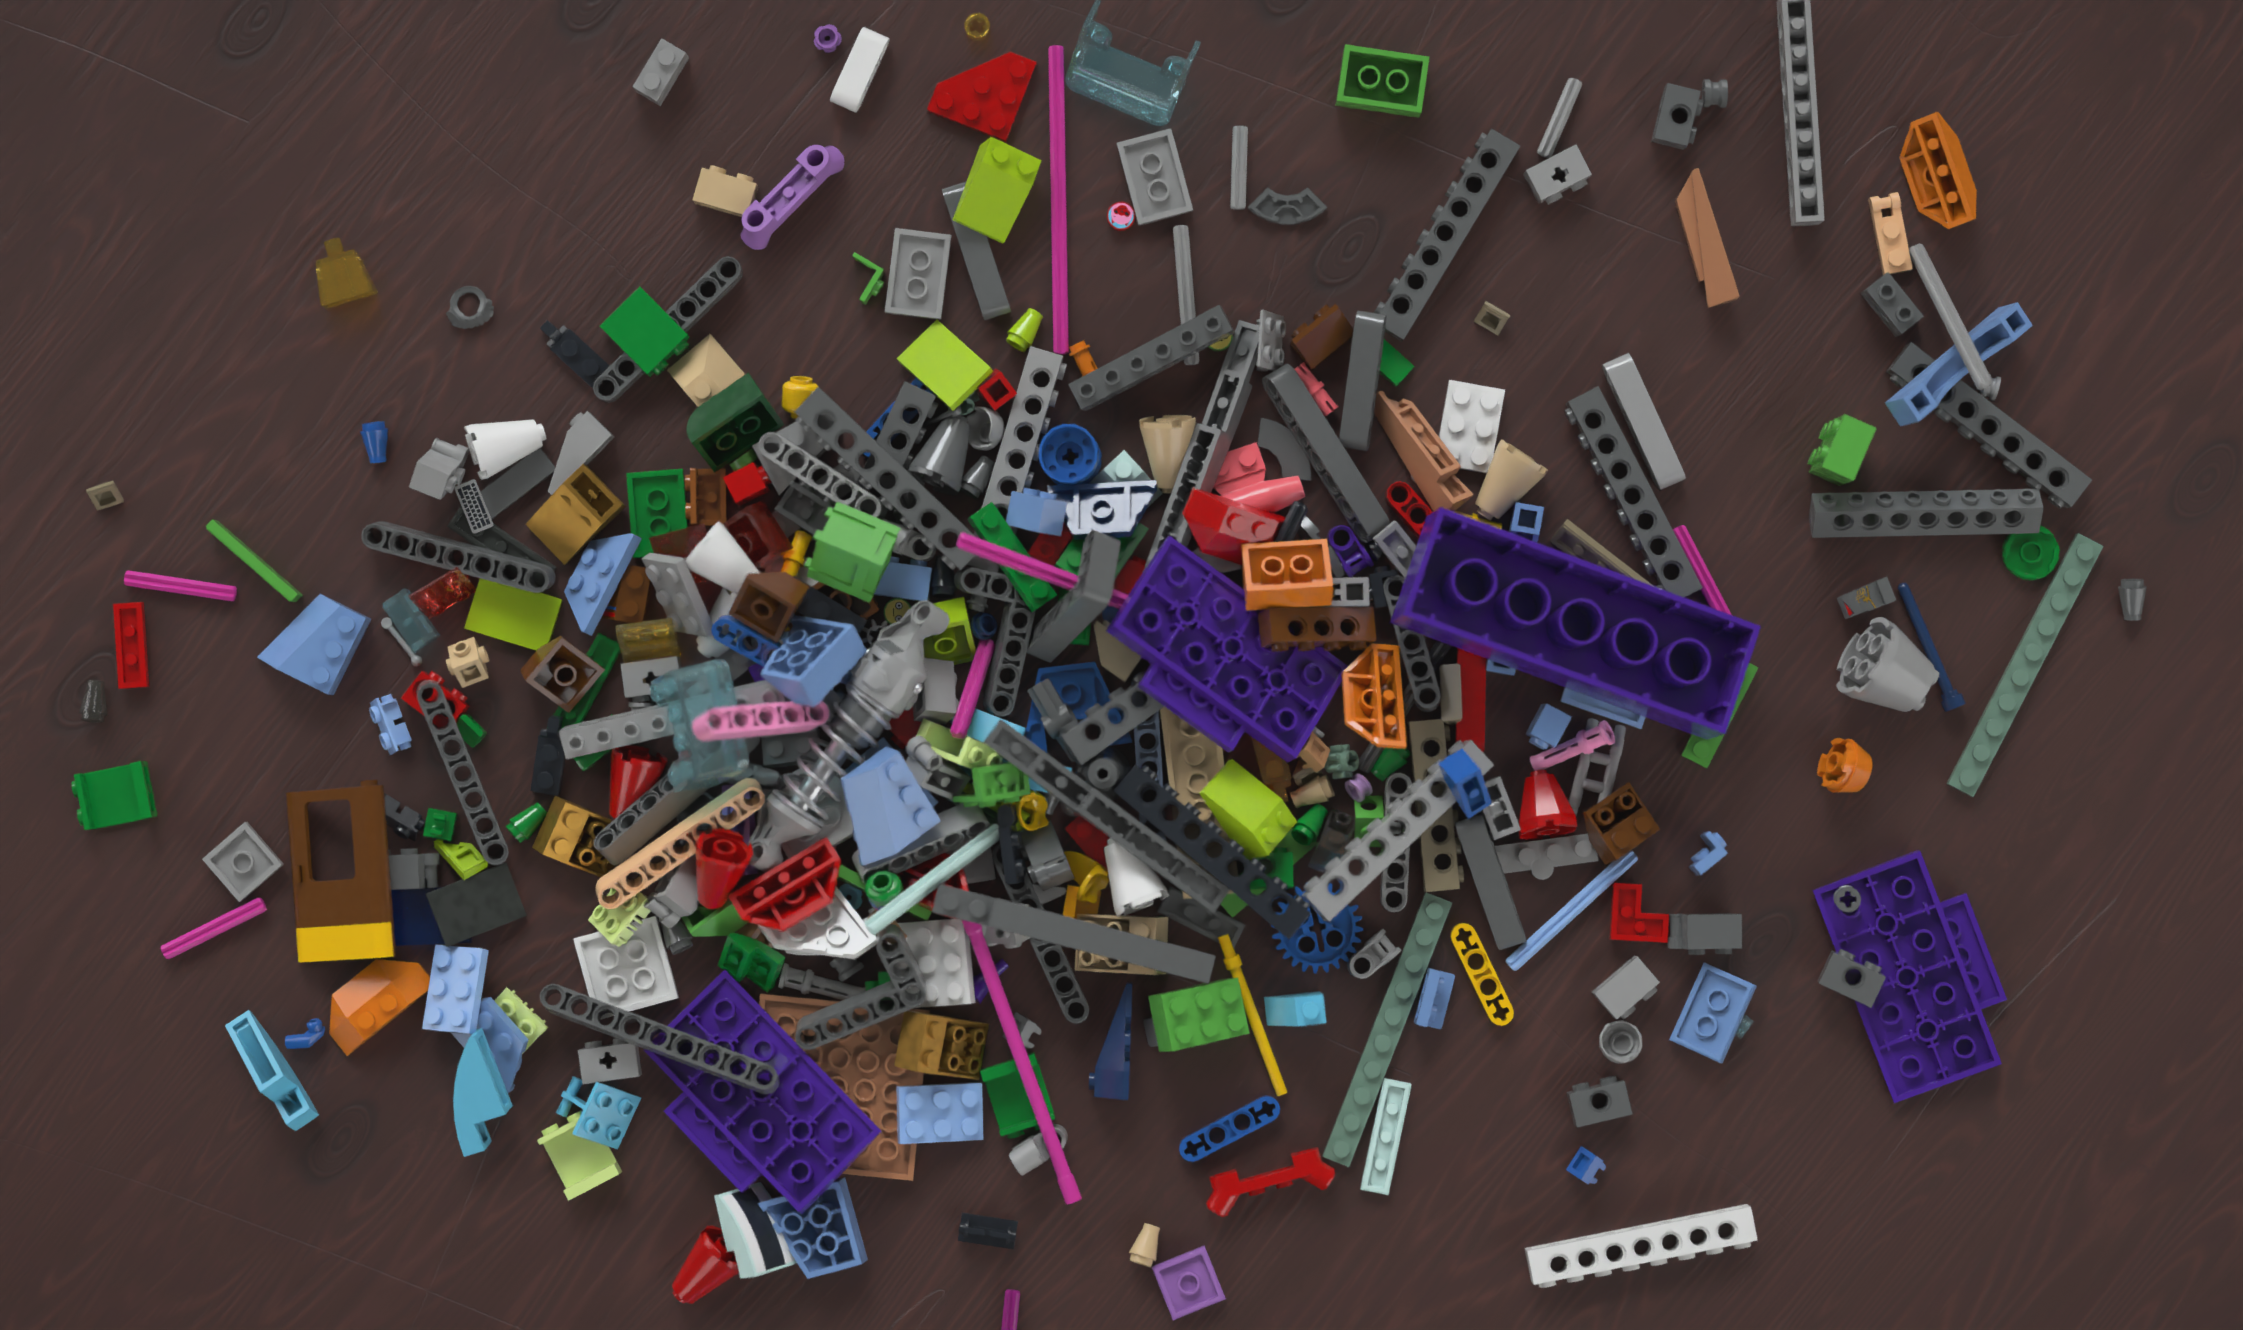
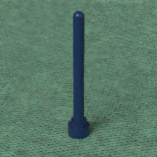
[1898,583,1966,712]

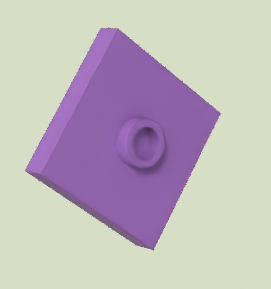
[1152,1245,1226,1320]

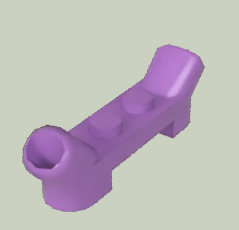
[741,145,844,250]

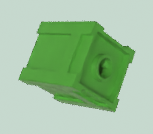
[804,502,900,603]

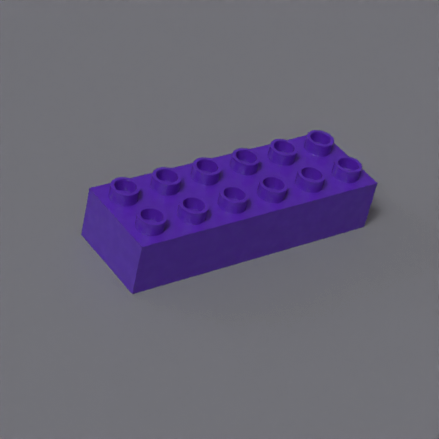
[1390,507,1761,740]

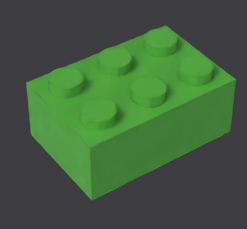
[1335,44,1429,118]
[1807,414,1876,486]
[1148,978,1249,1052]

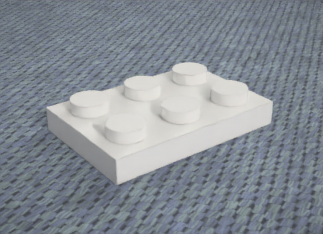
[1439,380,1505,473]

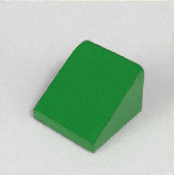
[457,714,487,748]

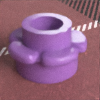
[814,24,842,52]

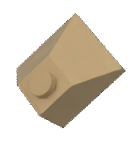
[667,334,745,407]

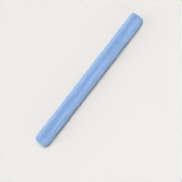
[1506,850,1638,971]

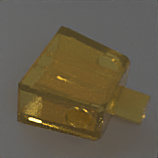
[316,238,378,309]

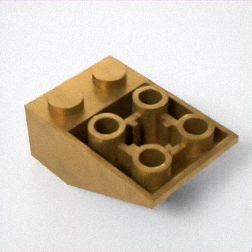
[526,464,626,565]
[532,796,620,877]
[894,1010,989,1080]

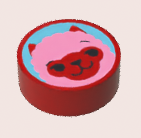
[1107,202,1135,231]

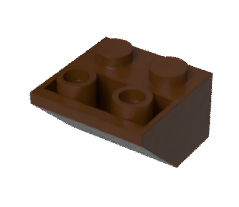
[1290,304,1354,371]
[1583,782,1660,864]

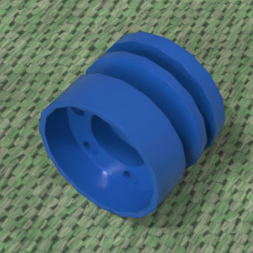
[1039,424,1102,485]

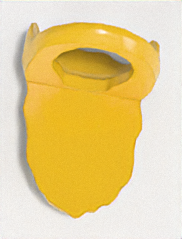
[1001,790,1049,831]
[1064,851,1109,903]

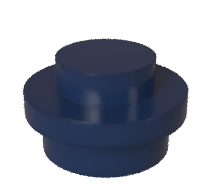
[970,612,997,641]

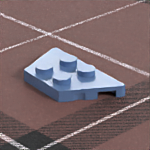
[564,533,642,636]
[451,997,529,1094]

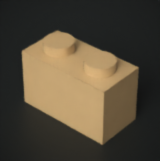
[692,165,759,217]

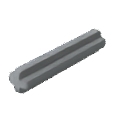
[1537,78,1582,158]
[1230,126,1248,210]

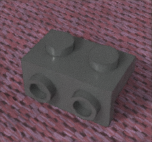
[774,479,836,535]

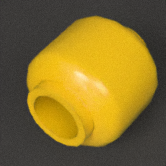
[781,376,818,419]

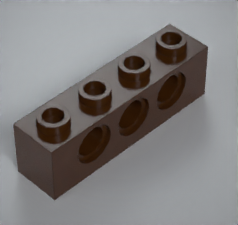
[1258,607,1376,652]

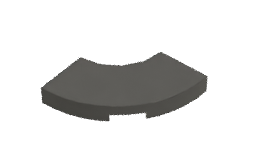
[1247,188,1328,225]
[1257,418,1311,481]
[1297,515,1345,578]

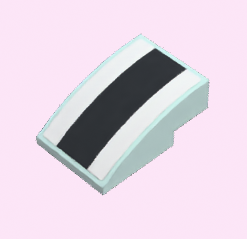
[714,1182,797,1279]

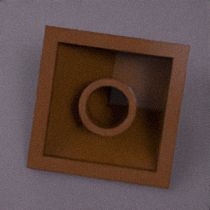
[728,572,809,643]
[520,636,605,713]

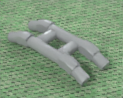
[1568,718,1626,815]

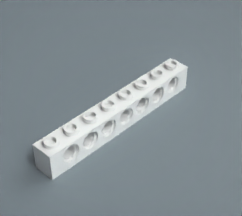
[1525,1204,1758,1288]

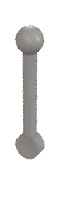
[381,618,422,666]

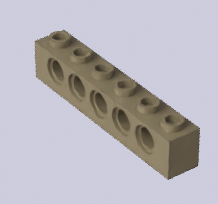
[1407,719,1464,892]

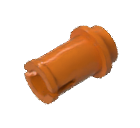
[1069,341,1098,377]

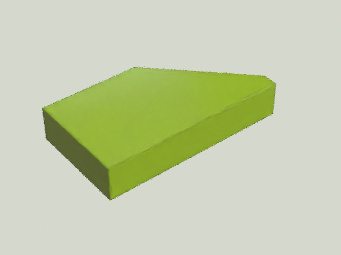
[434,839,488,880]

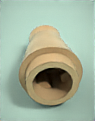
[1290,775,1335,808]
[1129,1223,1160,1267]

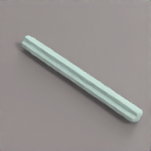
[864,823,1000,935]

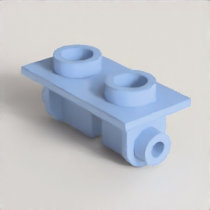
[369,694,412,755]

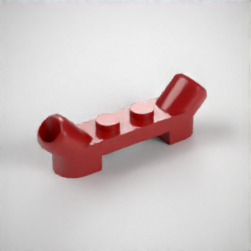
[1206,1147,1335,1217]

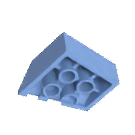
[257,594,371,695]
[761,615,867,707]
[841,747,941,866]
[758,1177,868,1279]

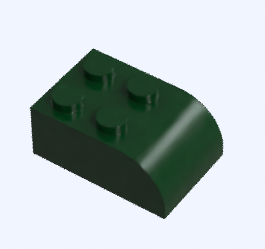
[687,373,785,473]

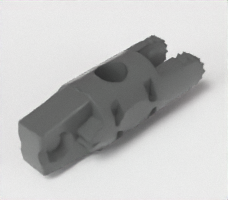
[719,761,787,790]

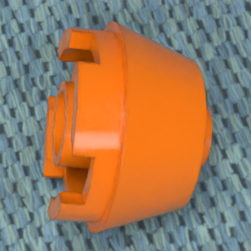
[1817,738,1872,793]

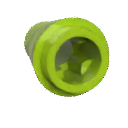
[1006,308,1043,352]

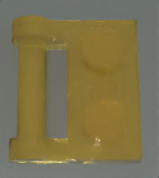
[616,618,681,663]

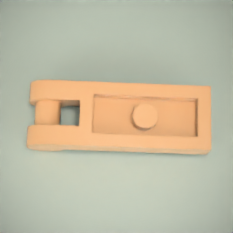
[1869,192,1913,275]

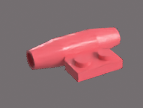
[1213,442,1305,513]

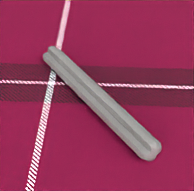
[1173,225,1199,365]

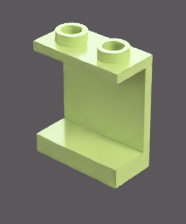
[916,718,1003,769]
[537,1110,622,1201]

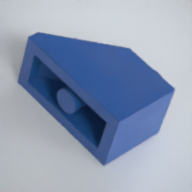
[1438,748,1492,819]

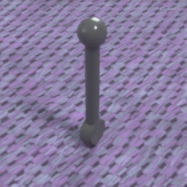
[922,406,961,429]

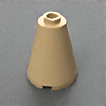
[1139,415,1196,493]
[1475,439,1548,521]

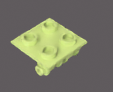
[588,888,650,947]
[495,988,548,1054]

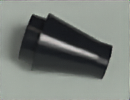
[929,555,958,598]

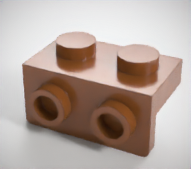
[685,468,727,526]

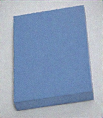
[1669,963,1757,1064]

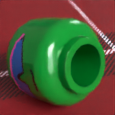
[865,870,905,911]

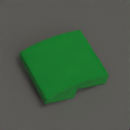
[718,933,786,994]

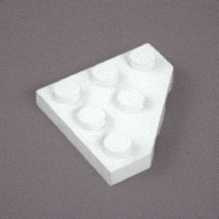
[758,887,877,959]

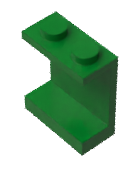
[600,287,690,377]
[72,761,158,830]
[980,1052,1055,1139]

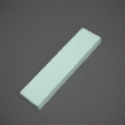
[1360,1078,1412,1195]

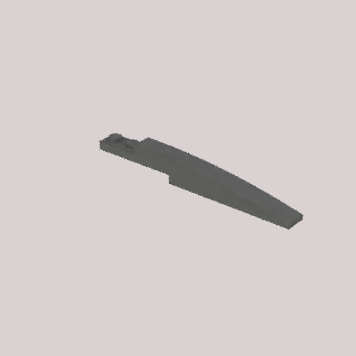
[1143,320,1260,572]
[983,719,1230,913]
[932,884,1215,984]

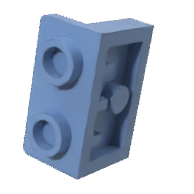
[1689,831,1728,876]
[1414,968,1455,1029]

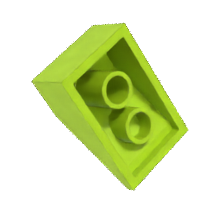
[953,137,1042,244]
[1199,759,1297,860]

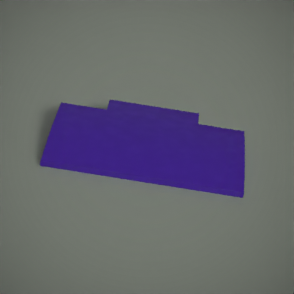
[1106,536,1348,762]
[1812,850,2007,1103]
[643,970,882,1214]

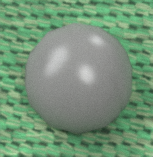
[967,406,1005,451]
[1599,1020,1642,1063]

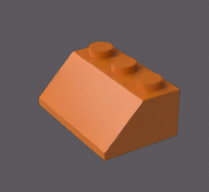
[1241,539,1333,611]

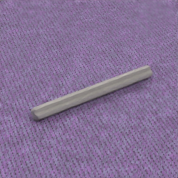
[1909,244,1992,390]

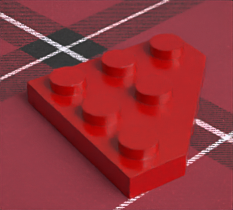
[927,52,1037,142]

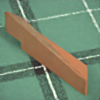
[1675,168,1739,308]
[1374,391,1473,512]

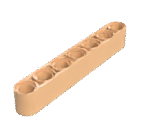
[596,778,765,909]

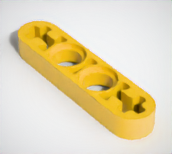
[1450,923,1514,1026]

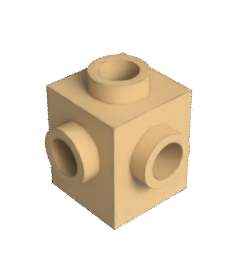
[446,637,489,688]

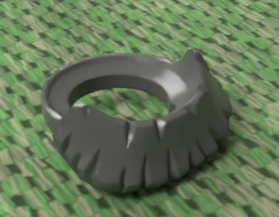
[446,286,494,329]

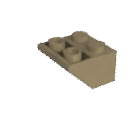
[1094,620,1142,682]

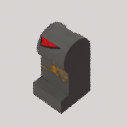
[1837,577,1896,619]

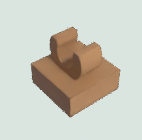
[1297,731,1330,772]

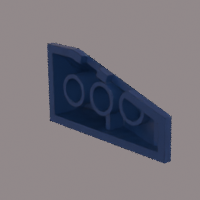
[1089,982,1132,1100]

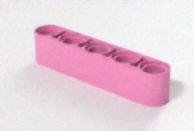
[692,701,829,741]

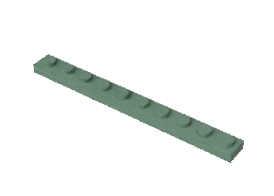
[1946,533,2103,797]
[1322,892,1452,1167]

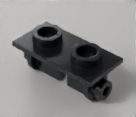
[384,793,426,842]
[958,1213,1018,1249]

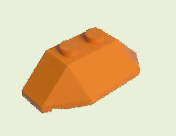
[1900,112,1977,229]
[1341,643,1407,749]
[329,959,430,1056]

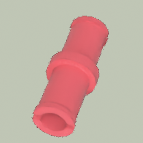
[1295,362,1339,417]

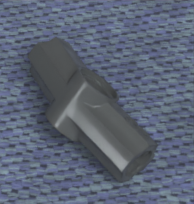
[1027,678,1078,762]

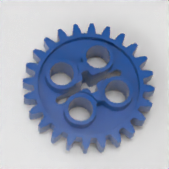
[1271,882,1363,974]

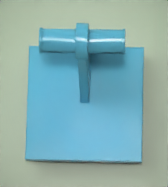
[556,1076,641,1150]

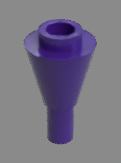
[973,959,1009,1004]

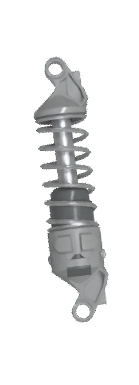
[748,600,949,873]

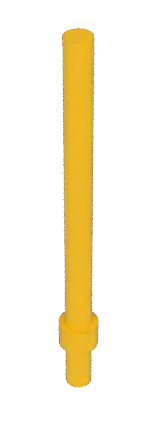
[1218,933,1287,1096]

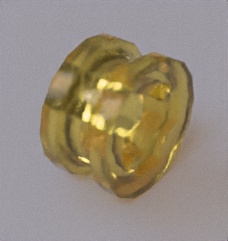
[965,13,990,40]

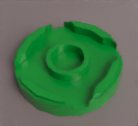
[2002,525,2060,581]

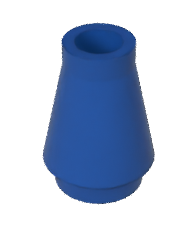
[360,421,388,463]

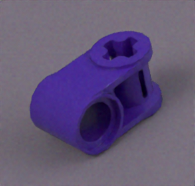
[1327,525,1374,578]

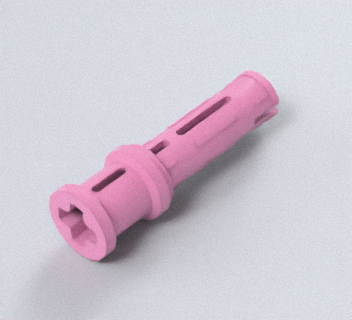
[1530,720,1615,771]

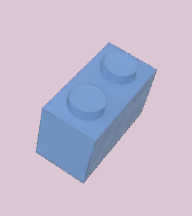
[1006,488,1067,536]
[874,557,933,601]
[1525,704,1572,750]

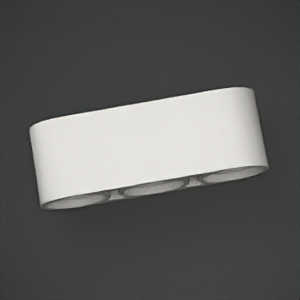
[830,27,890,113]

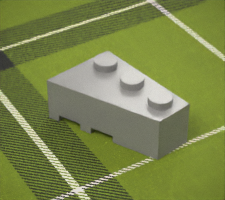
[752,413,834,497]

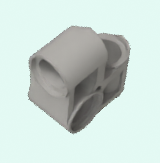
[883,519,936,561]
[1009,1124,1068,1176]

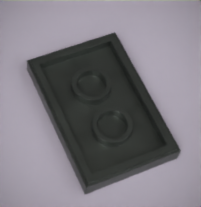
[426,863,527,947]

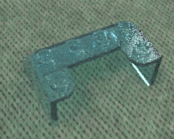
[650,659,748,792]

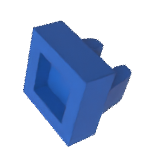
[1566,1146,1606,1185]

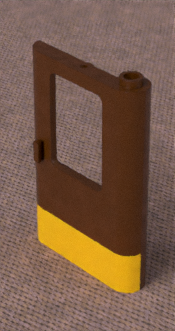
[286,780,396,962]

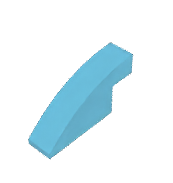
[225,1010,319,1131]
[453,1028,513,1157]

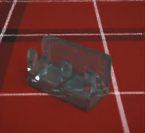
[382,588,441,653]

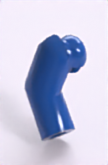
[285,1018,325,1049]

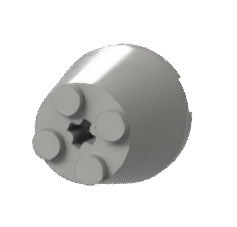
[1836,617,1939,712]

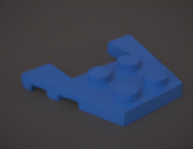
[1025,662,1132,753]

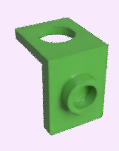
[852,252,885,305]
[1354,796,1384,847]

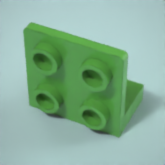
[953,762,1030,807]

